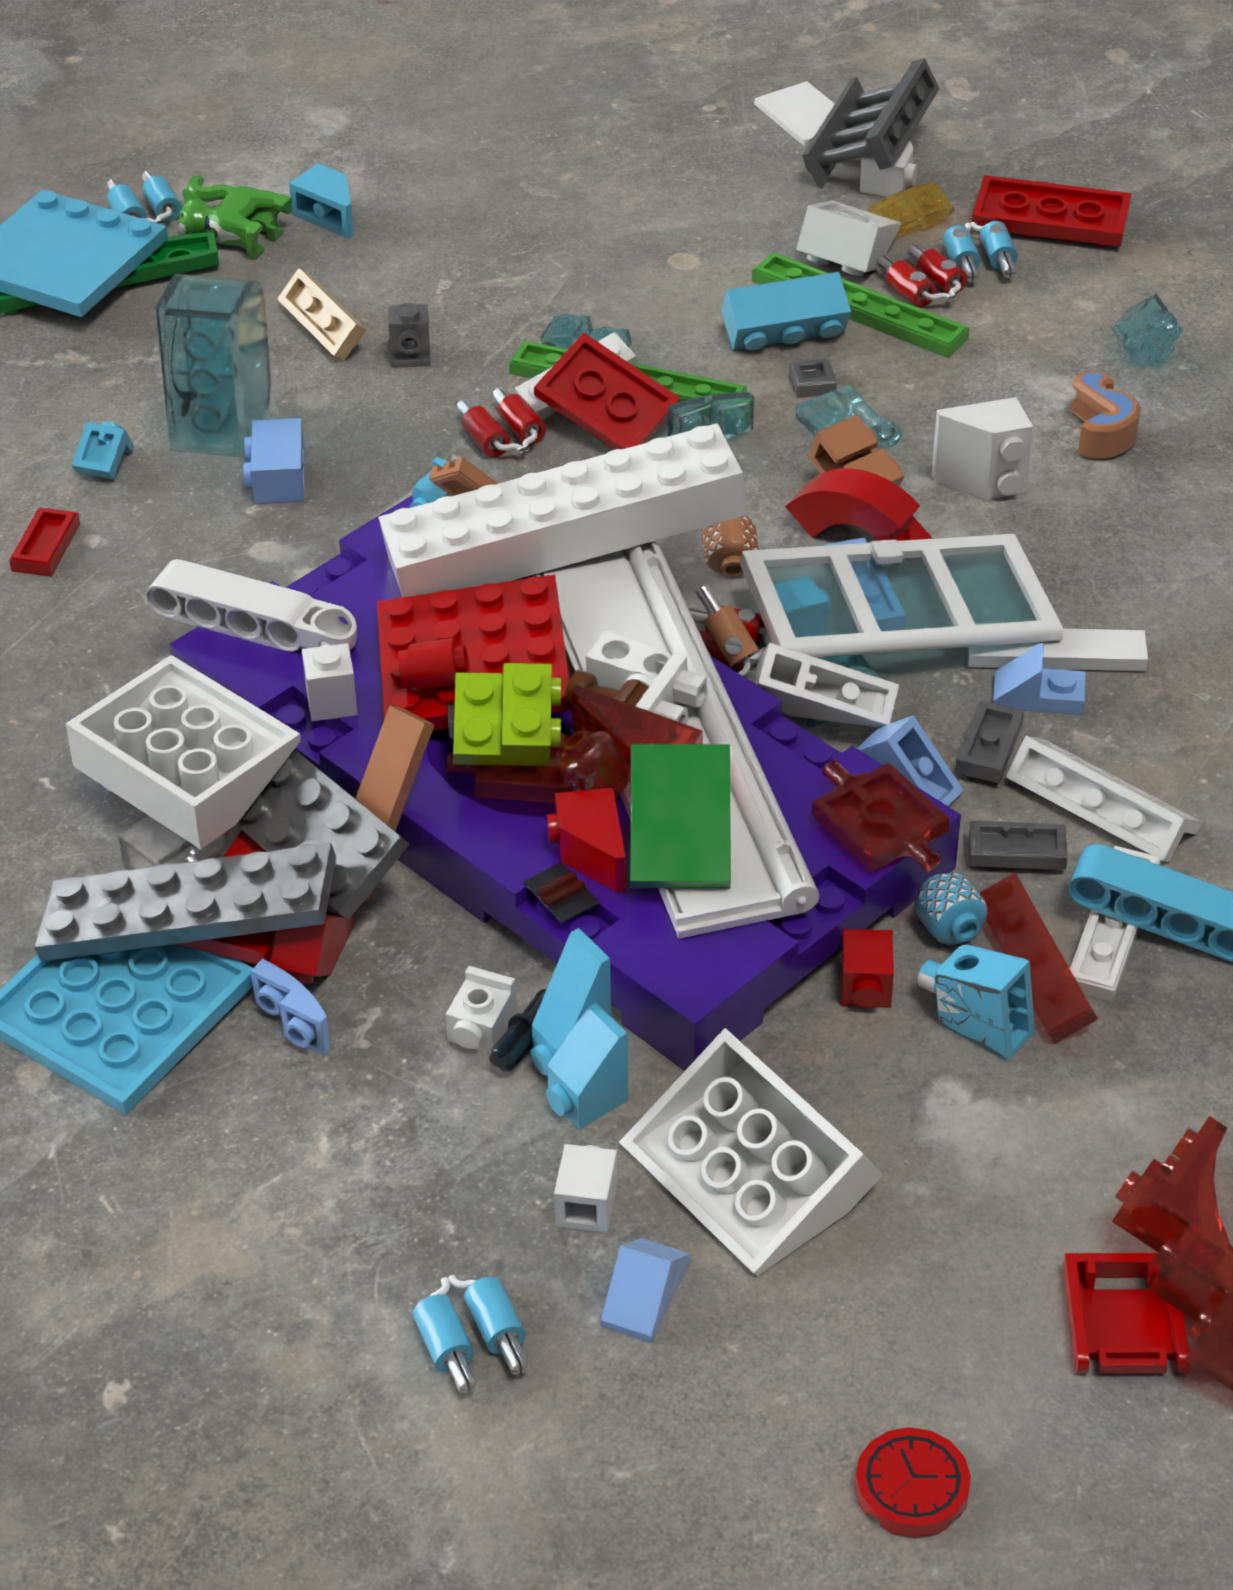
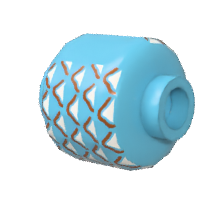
[915,872,988,945]

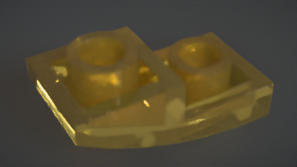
[868,182,955,238]

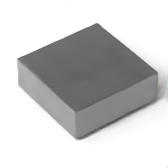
[789,359,837,398]

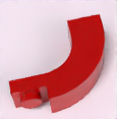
[785,468,933,574]

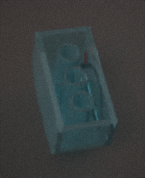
[155,274,271,458]

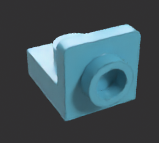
[71,421,134,480]

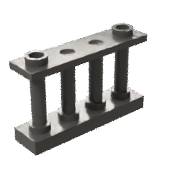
[802,58,939,186]

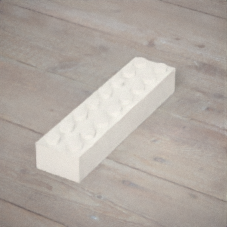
[378,423,749,597]

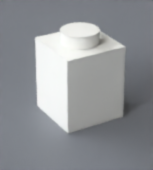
[302,643,358,721]
[554,1144,618,1233]

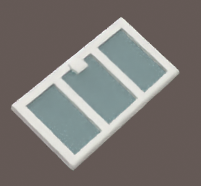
[740,534,1063,658]

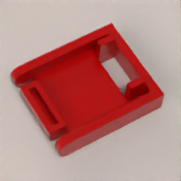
[1062,1253,1190,1374]

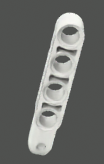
[145,559,358,652]

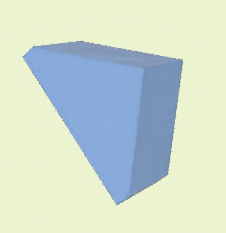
[601,1238,691,1343]

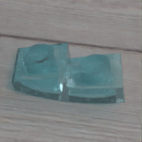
[540,314,632,349]
[668,392,754,440]

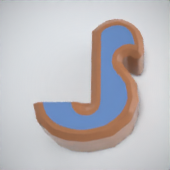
[1070,371,1141,460]

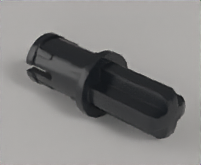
[489,989,546,1072]

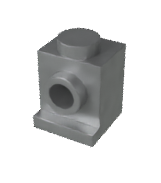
[388,303,431,368]

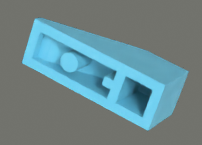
[530,928,611,1076]

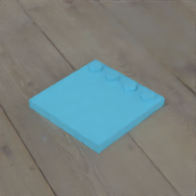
[0,189,168,317]
[0,944,253,1115]

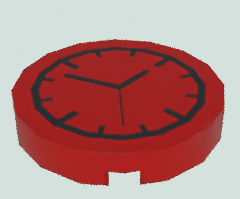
[855,1427,971,1538]

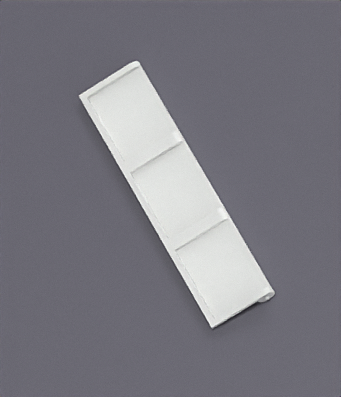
[531,540,819,939]

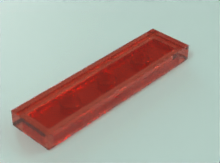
[979,872,1098,1044]

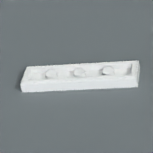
[967,628,1148,671]
[1065,846,1162,1003]

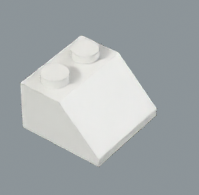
[796,200,901,276]
[931,397,1033,500]

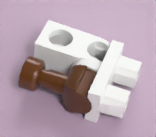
[565,630,708,744]

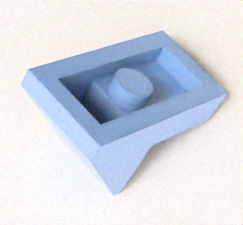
[993,643,1086,715]

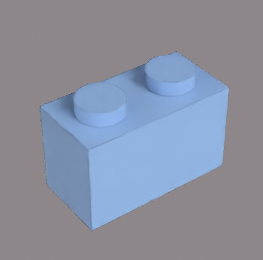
[243,418,305,504]

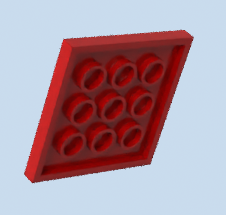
[377,574,573,731]

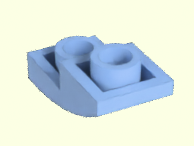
[251,959,331,1056]

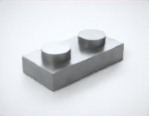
[955,700,1025,783]

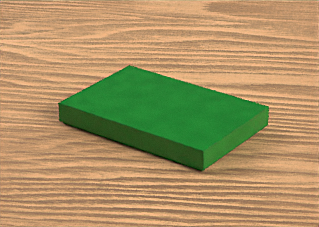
[630,744,731,888]

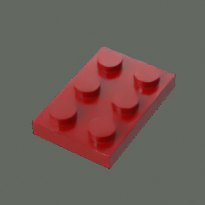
[534,332,680,450]

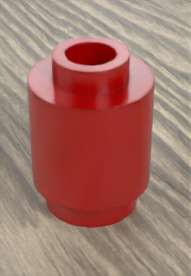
[398,637,470,691]

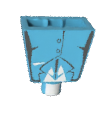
[917,944,1035,1062]

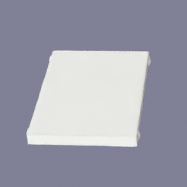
[754,81,834,147]

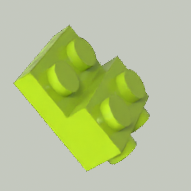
[453,663,561,766]

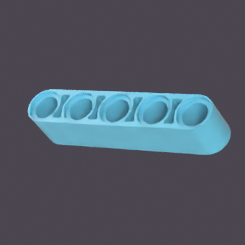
[1068,844,1233,962]

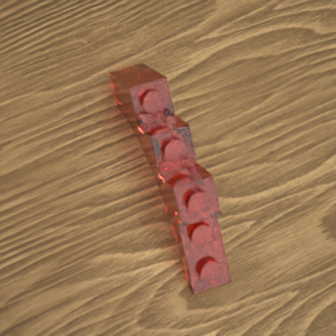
[1112,1116,1233,1391]

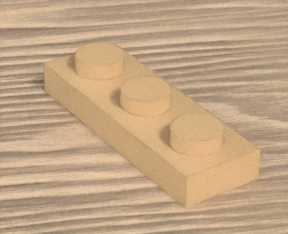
[277,268,366,361]

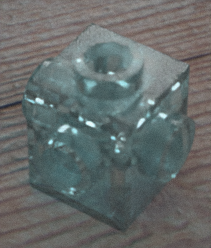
[1111,294,1183,365]

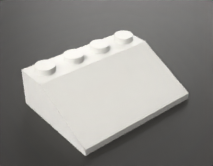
[66,655,301,850]
[619,1028,884,1276]

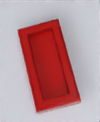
[9,507,80,577]

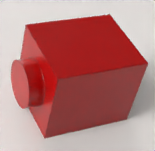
[841,929,894,1008]

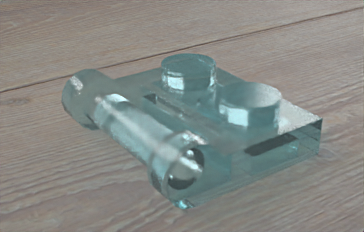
[795,385,902,448]

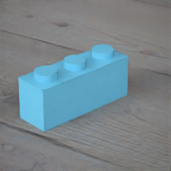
[721,272,851,351]

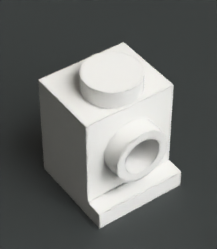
[445,966,517,1054]

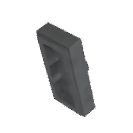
[969,821,1068,870]

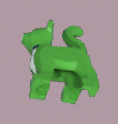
[178,176,292,260]

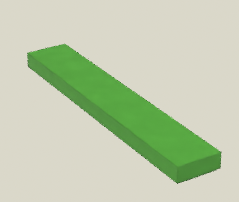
[752,252,970,358]
[509,341,747,421]

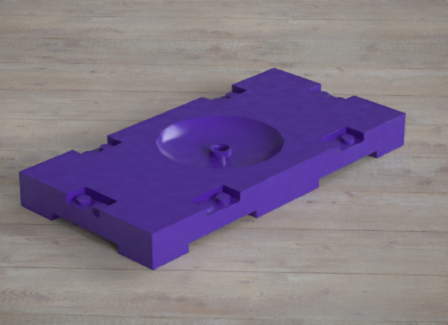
[169,495,961,1071]

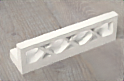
[1006,736,1203,862]

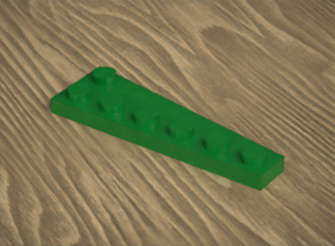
[0,231,219,315]

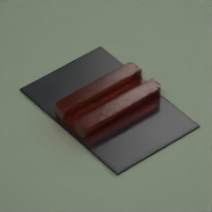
[523,862,601,923]

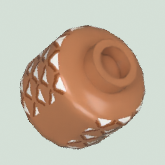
[702,516,759,577]

